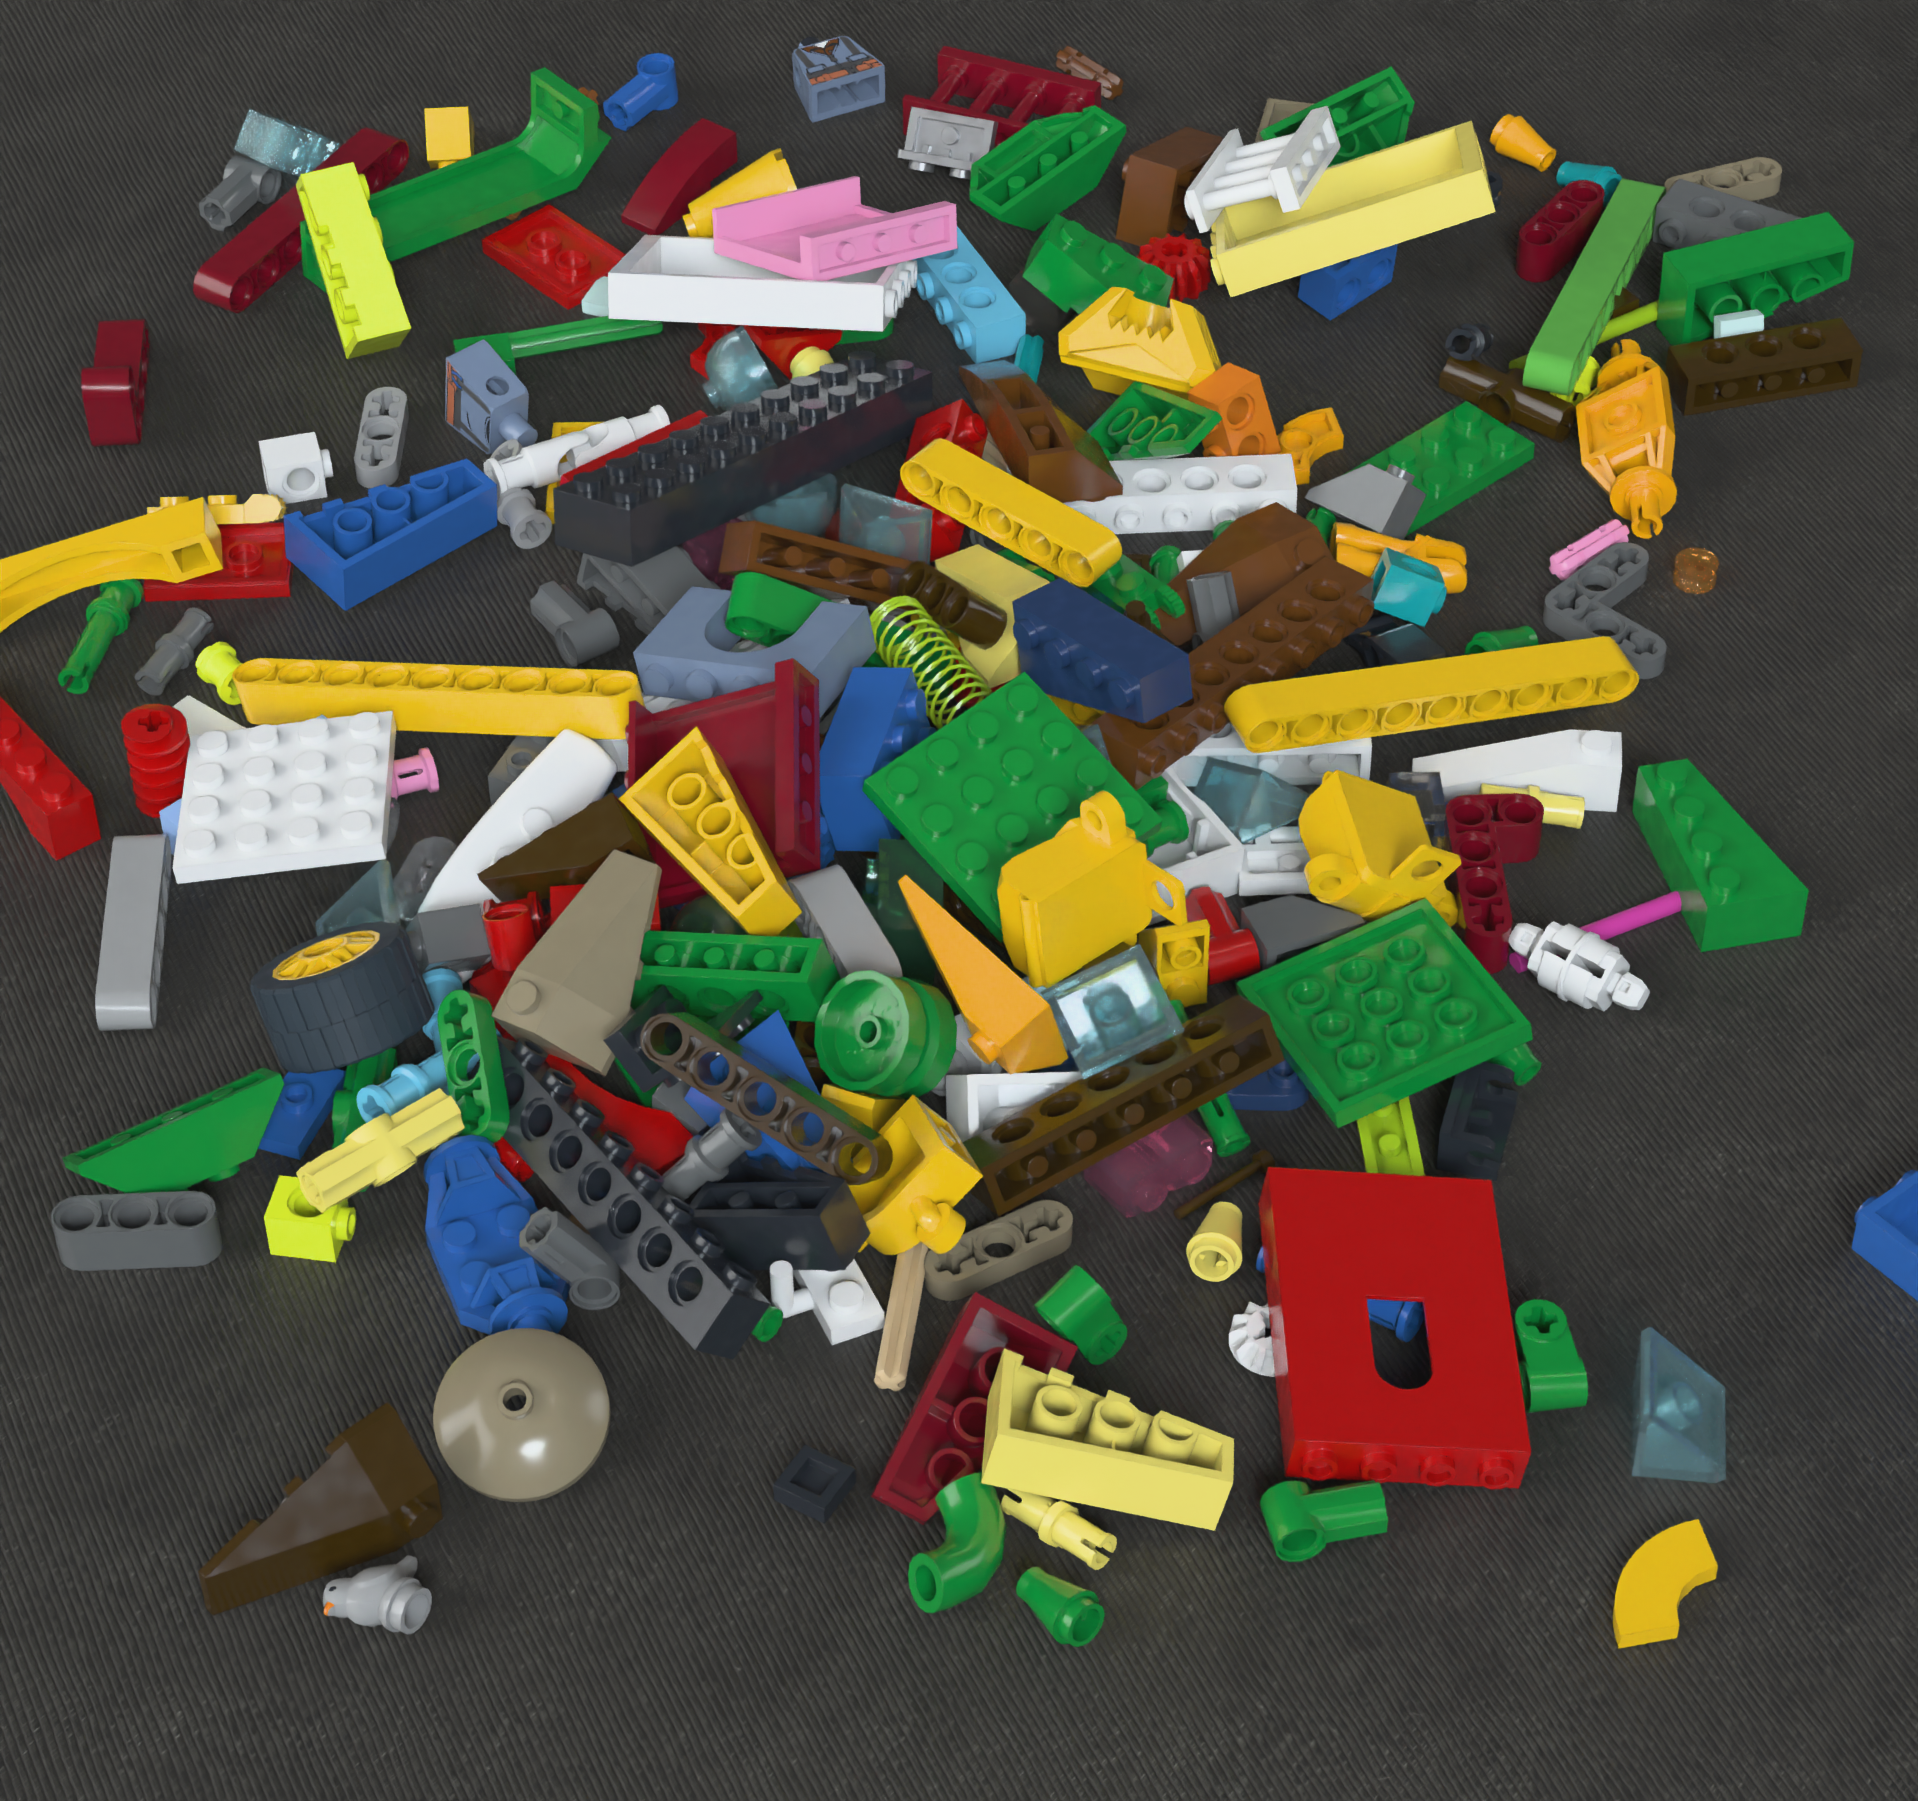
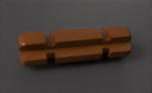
[1056,46,1124,100]

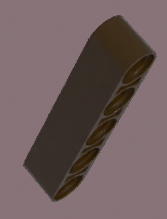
[640,1012,893,1185]

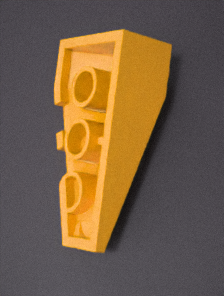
[898,875,1069,1075]

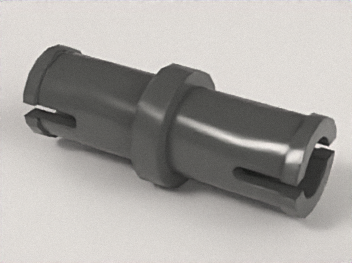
[135,607,214,696]

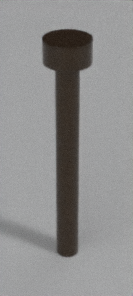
[1173,1149,1275,1220]

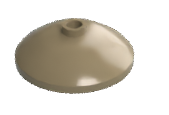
[433,1328,611,1502]

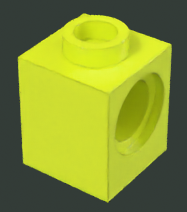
[264,1175,356,1263]

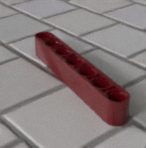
[193,127,409,313]

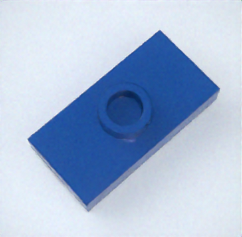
[258,1069,346,1160]

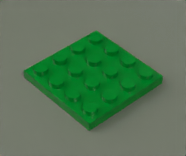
[862,671,1163,943]
[1236,898,1533,1128]

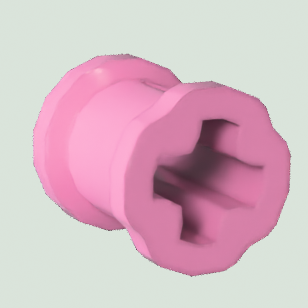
[390,747,439,803]

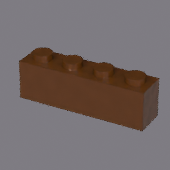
[718,520,915,616]

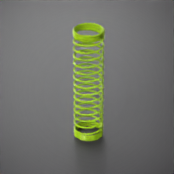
[870,596,992,729]

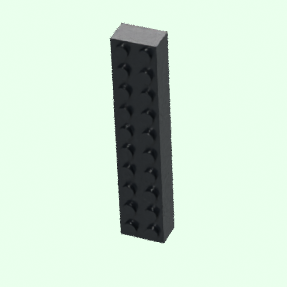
[553,351,932,567]

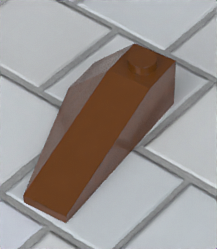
[1154,502,1335,648]

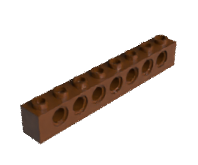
[1087,556,1374,791]

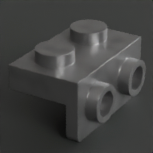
[897,107,998,180]

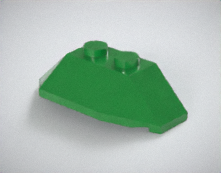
[1260,66,1415,167]
[970,105,1126,231]
[62,1067,284,1193]

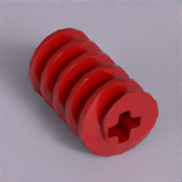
[121,703,191,818]

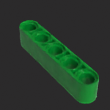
[725,572,955,706]

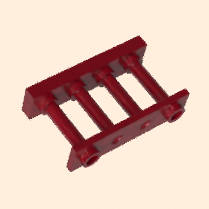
[903,46,1101,148]

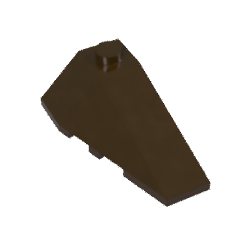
[198,1402,443,1615]

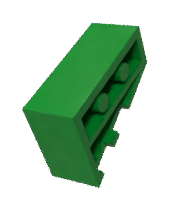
[1022,213,1174,314]

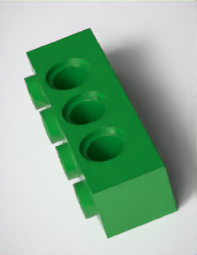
[630,930,841,1022]

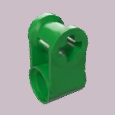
[1034,1264,1128,1365]
[1514,1299,1588,1413]

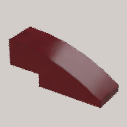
[621,118,738,235]

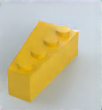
[619,726,802,936]

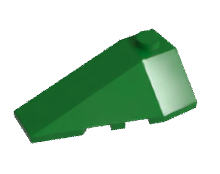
[1087,381,1223,461]

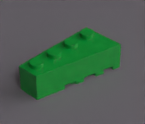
[1656,212,1854,346]

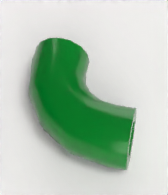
[908,1472,1007,1613]

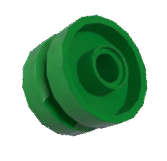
[814,970,957,1100]

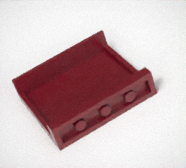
[624,658,820,909]

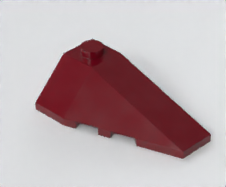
[871,1292,1078,1525]

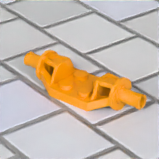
[1575,339,1677,539]

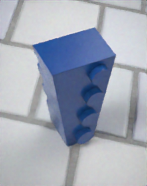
[283,459,497,611]

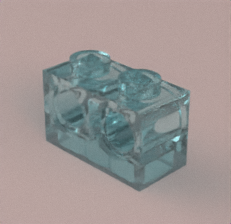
[234,109,340,177]

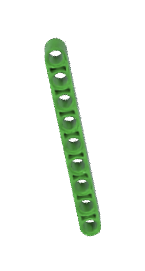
[1523,178,1667,396]

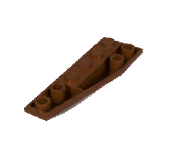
[959,360,1123,503]

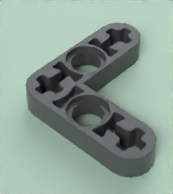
[1543,542,1667,679]

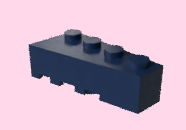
[1012,577,1193,723]

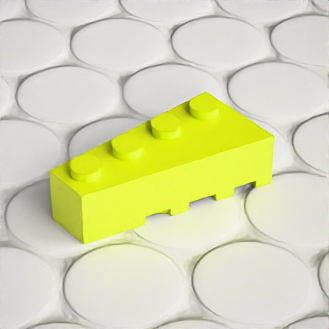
[296,162,411,359]

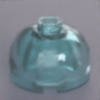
[702,325,779,411]
[744,473,837,537]

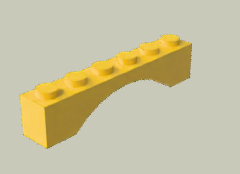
[0,497,223,633]

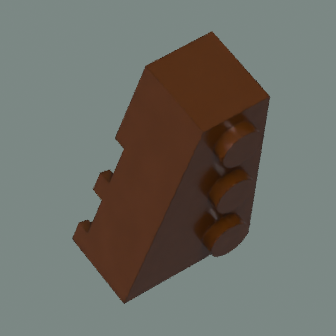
[1115,127,1224,246]

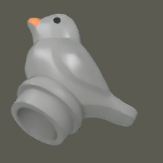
[323,1555,432,1634]

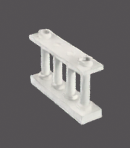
[1185,106,1341,233]

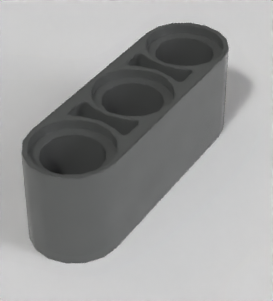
[51,1191,223,1271]

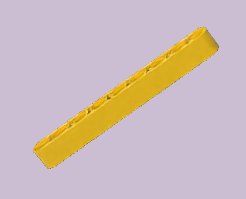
[1224,636,1639,753]
[232,658,646,740]

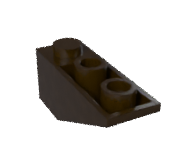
[477,792,656,902]

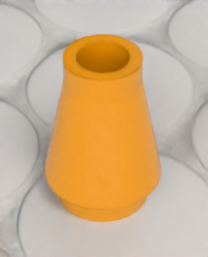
[1490,114,1556,172]

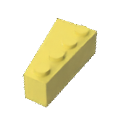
[981,1348,1234,1531]

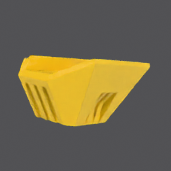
[1058,287,1222,401]

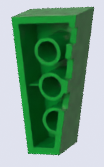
[1632,759,1809,952]

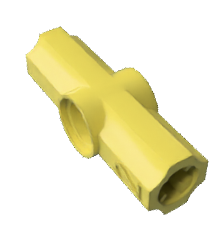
[296,1088,465,1213]

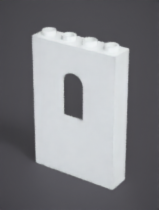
[608,235,918,332]

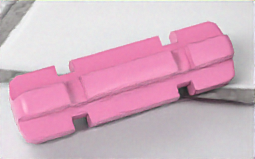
[1549,519,1630,580]

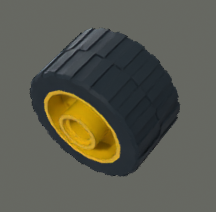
[250,921,435,1074]

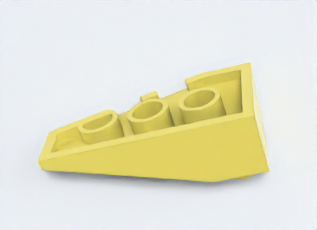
[935,544,1050,688]

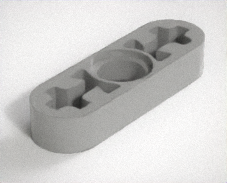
[354,387,409,489]

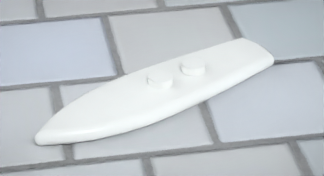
[418,729,617,984]

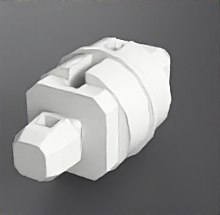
[1508,921,1650,1012]

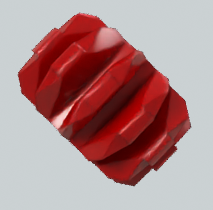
[1137,233,1211,302]

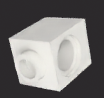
[259,432,333,504]

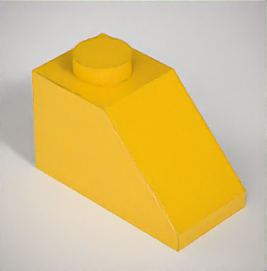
[424,107,474,169]

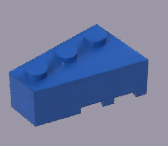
[684,1010,853,1175]

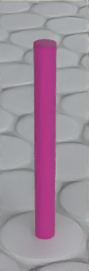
[1509,891,1682,973]

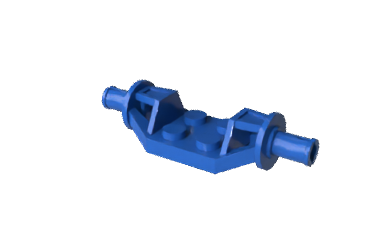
[423,1135,569,1335]

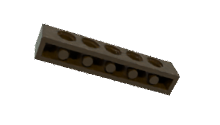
[962,994,1285,1216]

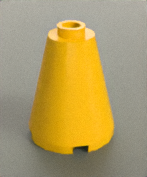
[682,148,796,238]

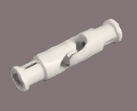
[483,405,671,500]

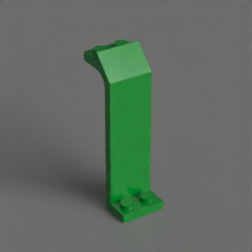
[300,67,612,293]

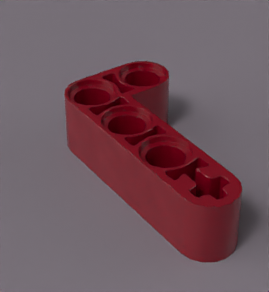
[81,319,150,447]
[1442,793,1544,974]

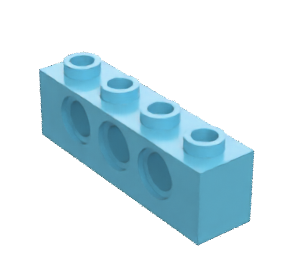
[913,226,1026,364]

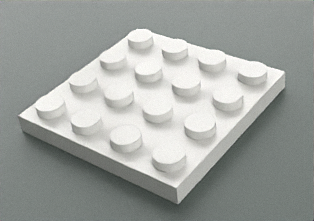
[172,711,396,884]

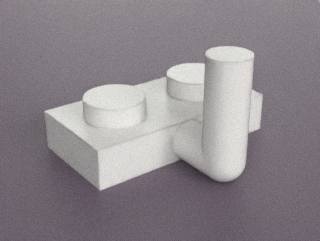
[770,1259,885,1345]

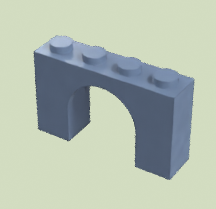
[633,586,876,717]

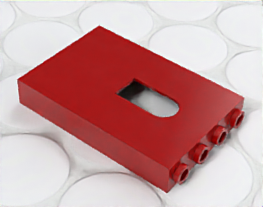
[1259,1167,1531,1489]

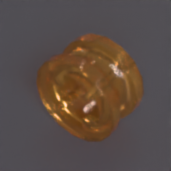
[1672,548,1719,594]

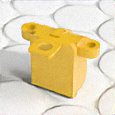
[1298,770,1462,927]
[997,791,1187,989]

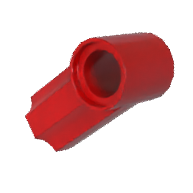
[1185,886,1260,986]

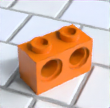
[1187,362,1282,457]

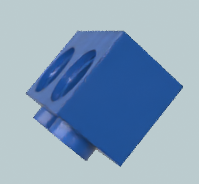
[1298,244,1398,321]

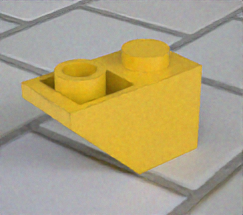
[1138,919,1210,1009]

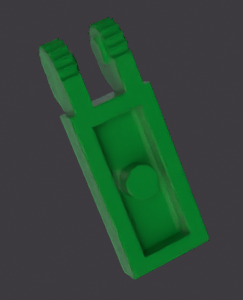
[1081,554,1186,630]

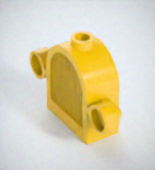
[848,1095,983,1255]

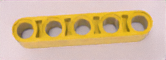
[900,438,1122,587]

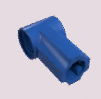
[603,53,679,132]

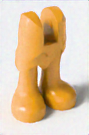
[1329,522,1467,594]

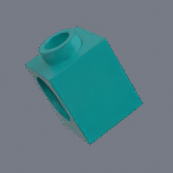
[1371,547,1447,627]

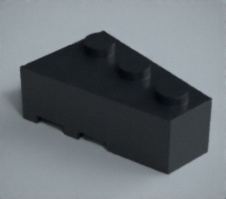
[689,1152,871,1272]

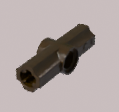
[1439,356,1577,443]

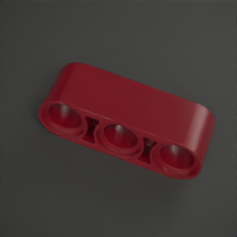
[1515,180,1604,282]

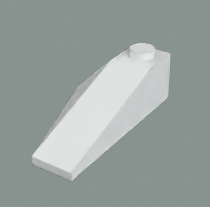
[1411,729,1622,812]

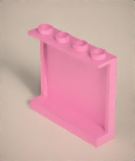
[712,176,958,281]

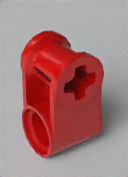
[482,890,546,971]

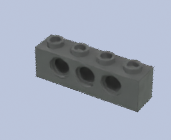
[1652,178,1817,295]

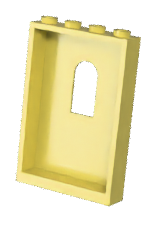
[1210,120,1496,297]

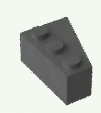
[576,546,721,635]

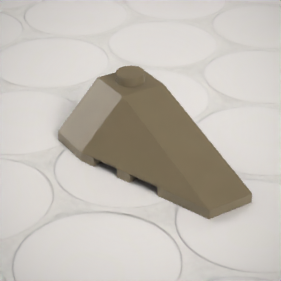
[491,849,662,1076]

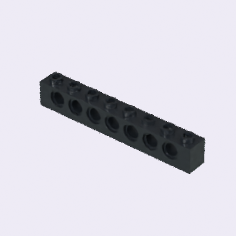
[468,1036,771,1359]

